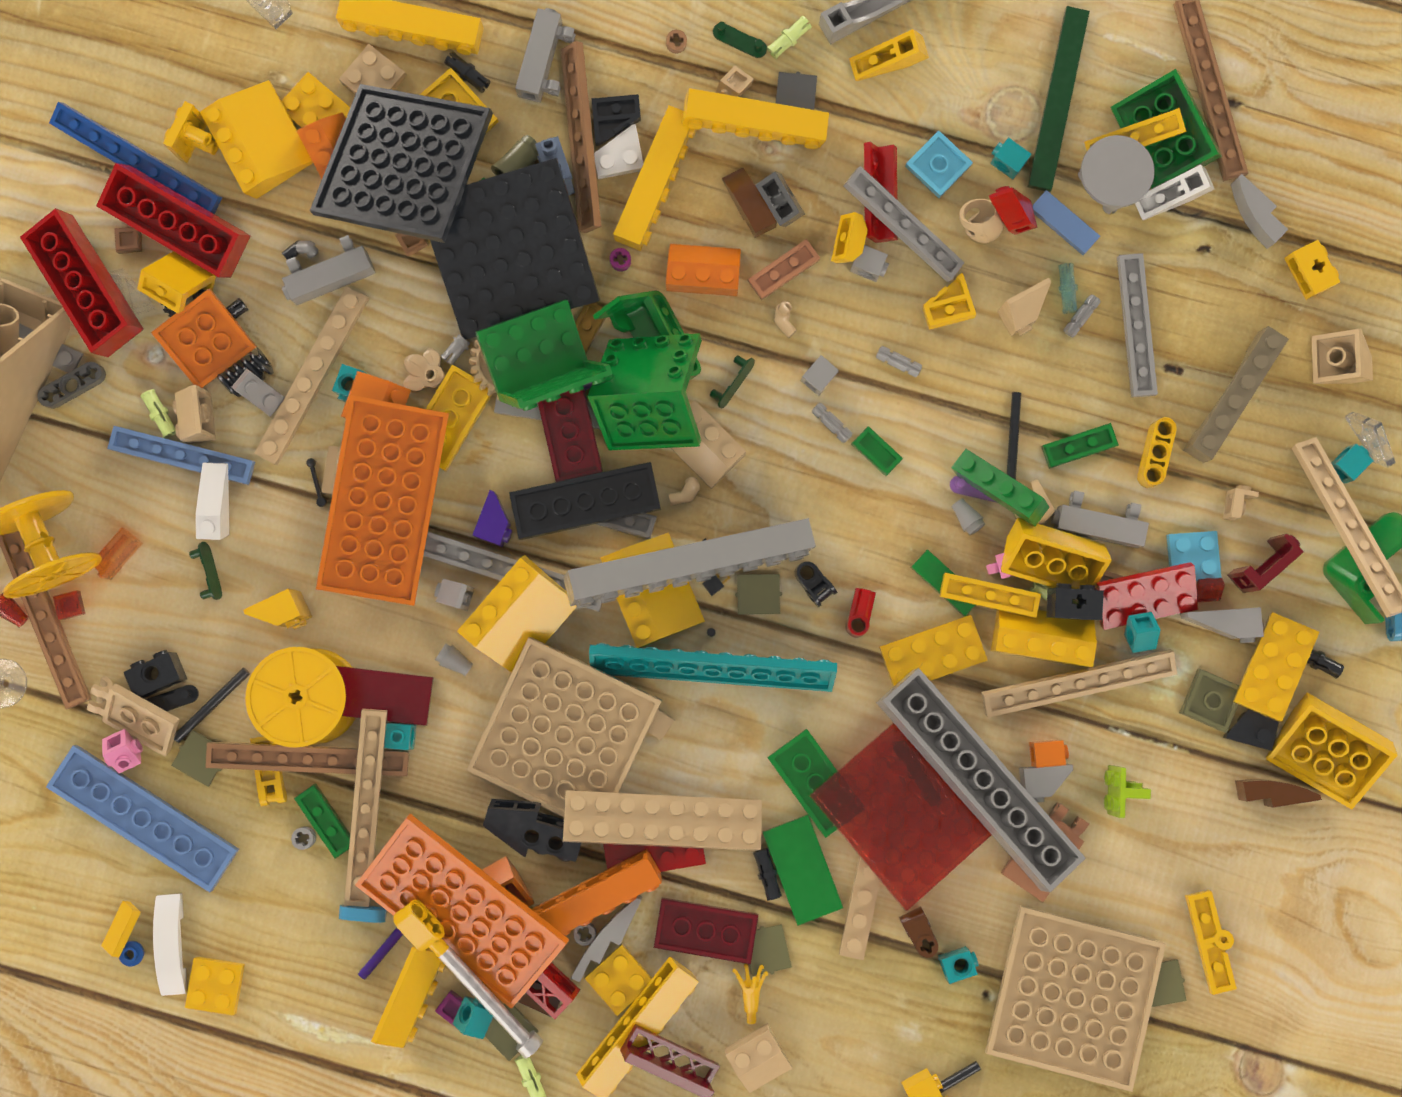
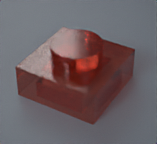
[1196,578,1225,602]
[53,590,85,620]

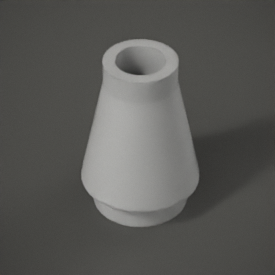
[952,498,985,535]
[435,644,473,676]

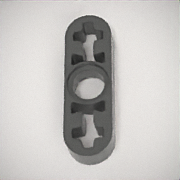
[37,362,106,409]

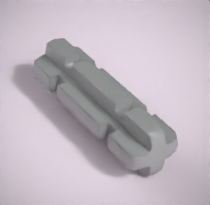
[1064,294,1100,337]
[876,346,922,377]
[812,403,852,443]

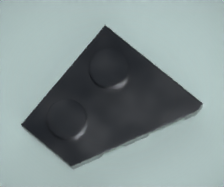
[592,94,641,146]
[1223,708,1279,751]

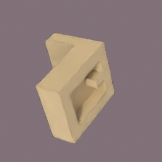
[715,66,754,97]
[1223,485,1259,521]

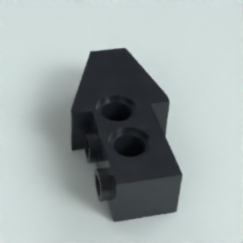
[483,799,581,862]

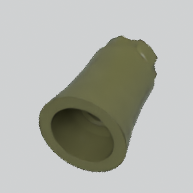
[491,135,539,176]

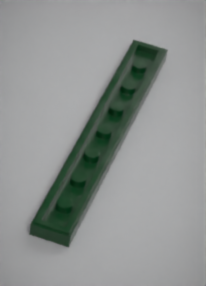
[1027,6,1090,192]

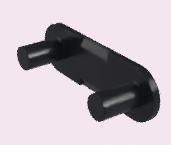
[145,685,199,711]

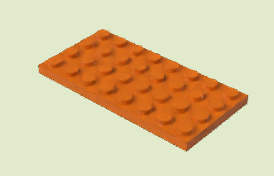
[316,395,449,606]
[355,814,569,1009]

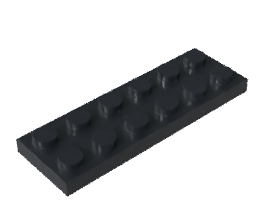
[509,462,661,540]

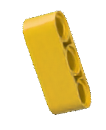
[1137,417,1177,488]

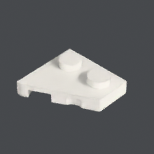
[594,124,643,179]

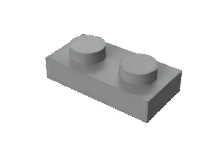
[232,369,285,417]

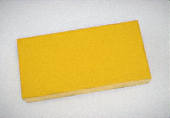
[101,900,141,958]

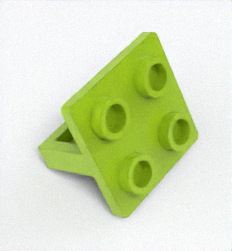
[1104,765,1151,818]

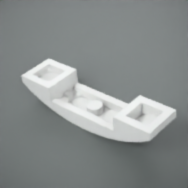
[153,893,188,996]

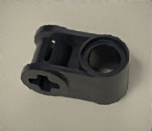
[795,561,838,608]

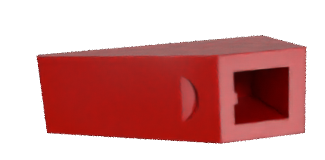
[989,186,1038,235]

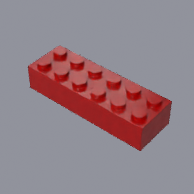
[96,163,251,278]
[20,208,144,357]

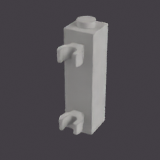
[515,8,576,103]
[282,235,376,305]
[1051,491,1149,549]

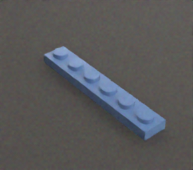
[107,426,255,485]

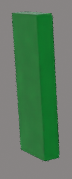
[1041,423,1119,469]
[910,549,975,616]
[294,784,350,859]

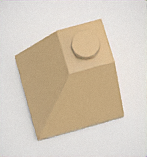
[998,278,1051,336]
[1312,329,1373,384]

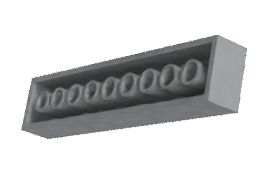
[563,518,816,609]
[876,668,1086,892]

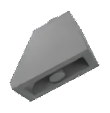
[434,579,474,611]
[1019,764,1073,803]

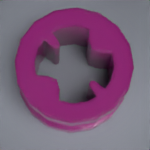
[610,248,631,272]

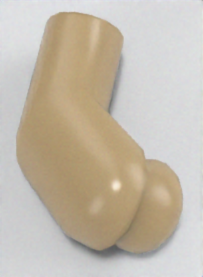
[774,301,797,338]
[669,477,700,506]

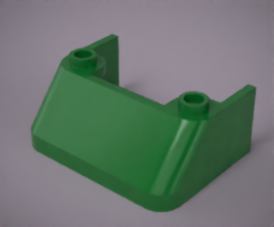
[593,290,701,380]
[1323,512,1402,624]

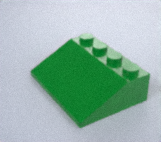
[1110,69,1222,189]

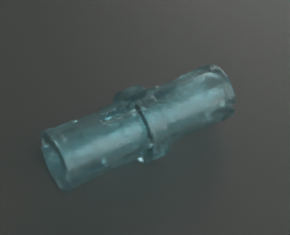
[1058,263,1078,314]

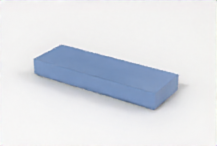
[1033,190,1100,255]

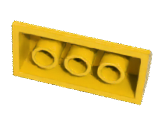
[1001,518,1112,589]
[991,610,1097,667]
[371,945,446,1048]

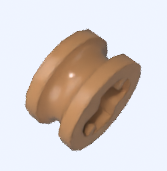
[666,29,687,54]

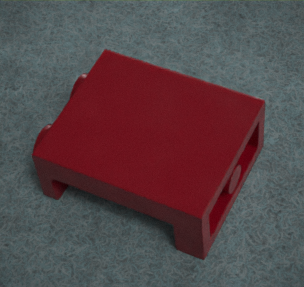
[1227,533,1304,593]

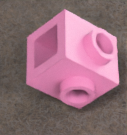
[102,729,143,773]

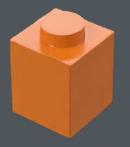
[1029,739,1069,768]

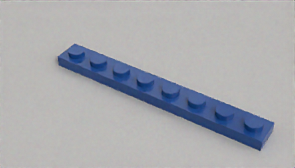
[49,102,223,214]

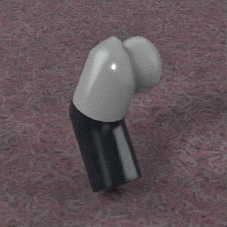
[282,240,318,260]

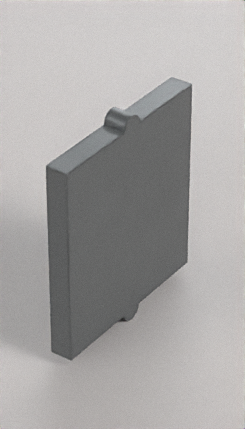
[776,71,817,110]

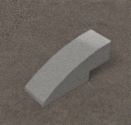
[1231,174,1288,249]

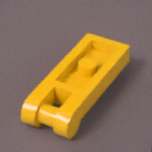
[250,736,287,806]

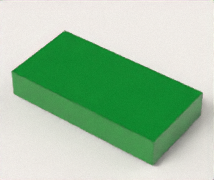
[851,426,903,476]

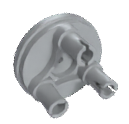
[1078,135,1154,214]

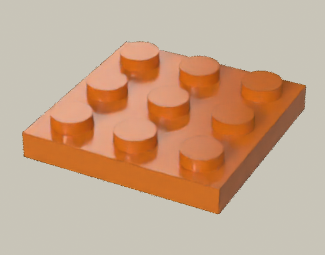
[151,289,257,388]

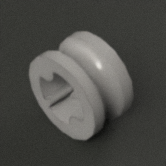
[291,826,316,850]
[574,923,596,946]

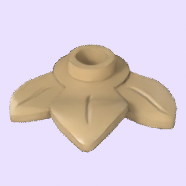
[402,348,445,392]

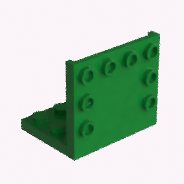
[475,300,613,411]
[588,333,702,451]

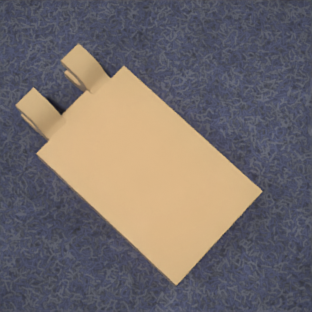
[87,676,179,756]

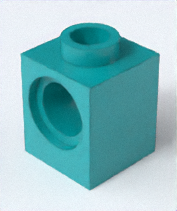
[990,137,1031,180]
[332,364,367,402]
[1331,443,1374,484]
[1124,612,1161,653]
[384,723,416,750]
[938,946,979,984]
[452,996,493,1039]

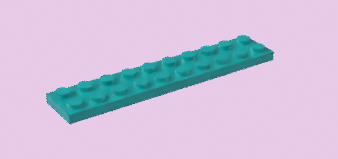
[589,643,837,692]

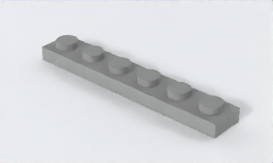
[843,166,964,282]
[1117,253,1158,398]

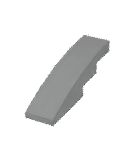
[571,895,642,982]

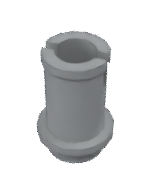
[441,334,470,365]

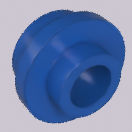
[119,941,144,967]

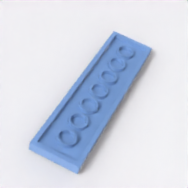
[46,745,239,893]

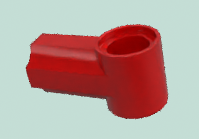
[846,588,876,638]

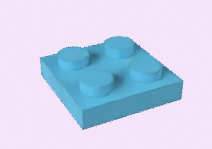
[905,131,973,198]
[1166,531,1222,581]

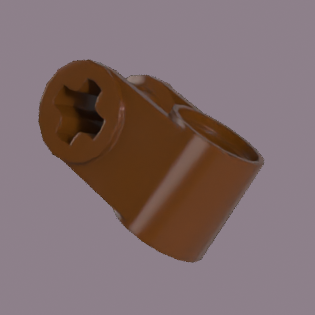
[899,906,938,958]

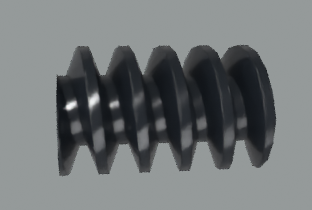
[217,347,274,397]

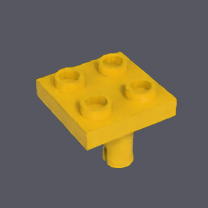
[163,101,219,163]

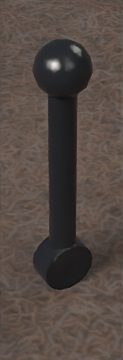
[306,458,327,507]

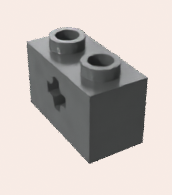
[755,171,805,227]

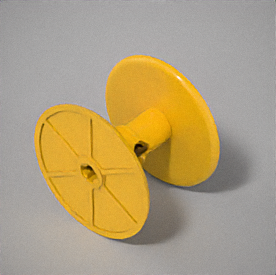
[0,490,102,598]
[245,647,356,747]

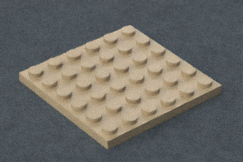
[467,637,662,817]
[985,906,1166,1092]

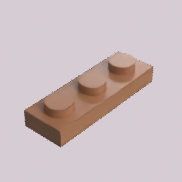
[748,239,820,301]

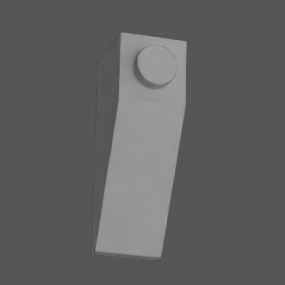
[1180,607,1264,643]

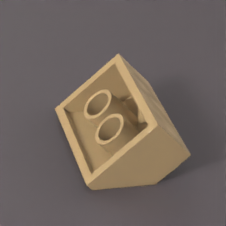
[671,400,746,489]

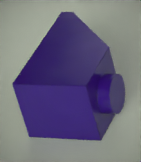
[473,490,513,547]

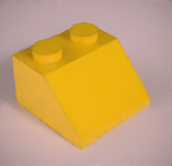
[243,589,312,630]

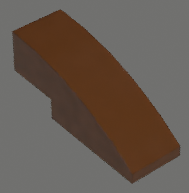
[722,168,777,238]
[1235,779,1322,808]

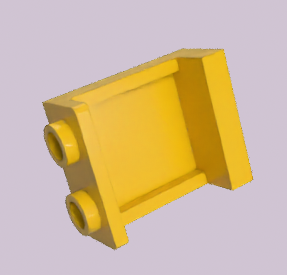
[137,251,216,314]

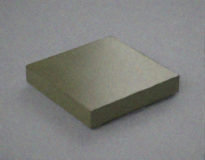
[1179,669,1239,733]

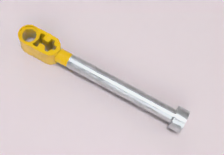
[393,900,543,1058]

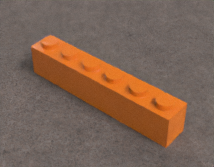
[532,849,662,936]

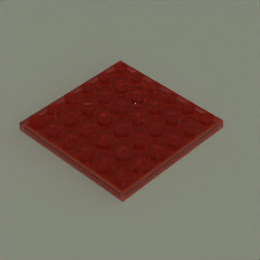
[809,723,991,911]

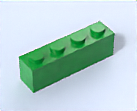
[951,449,1050,527]

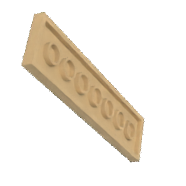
[563,790,762,851]

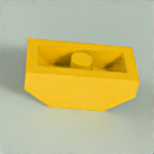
[831,212,868,263]

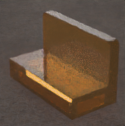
[95,527,143,580]

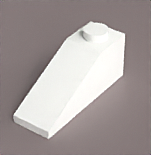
[1135,165,1215,220]
[196,463,229,540]

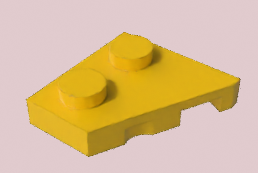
[922,273,976,330]

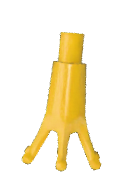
[732,964,769,1024]

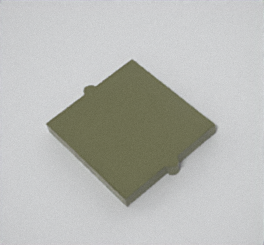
[735,574,782,615]
[171,730,222,787]
[750,924,792,977]
[1152,959,1187,1007]
[485,1004,538,1061]

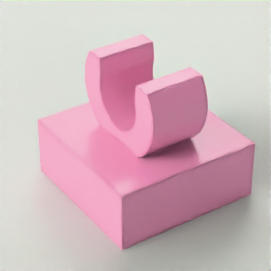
[986,553,1012,579]

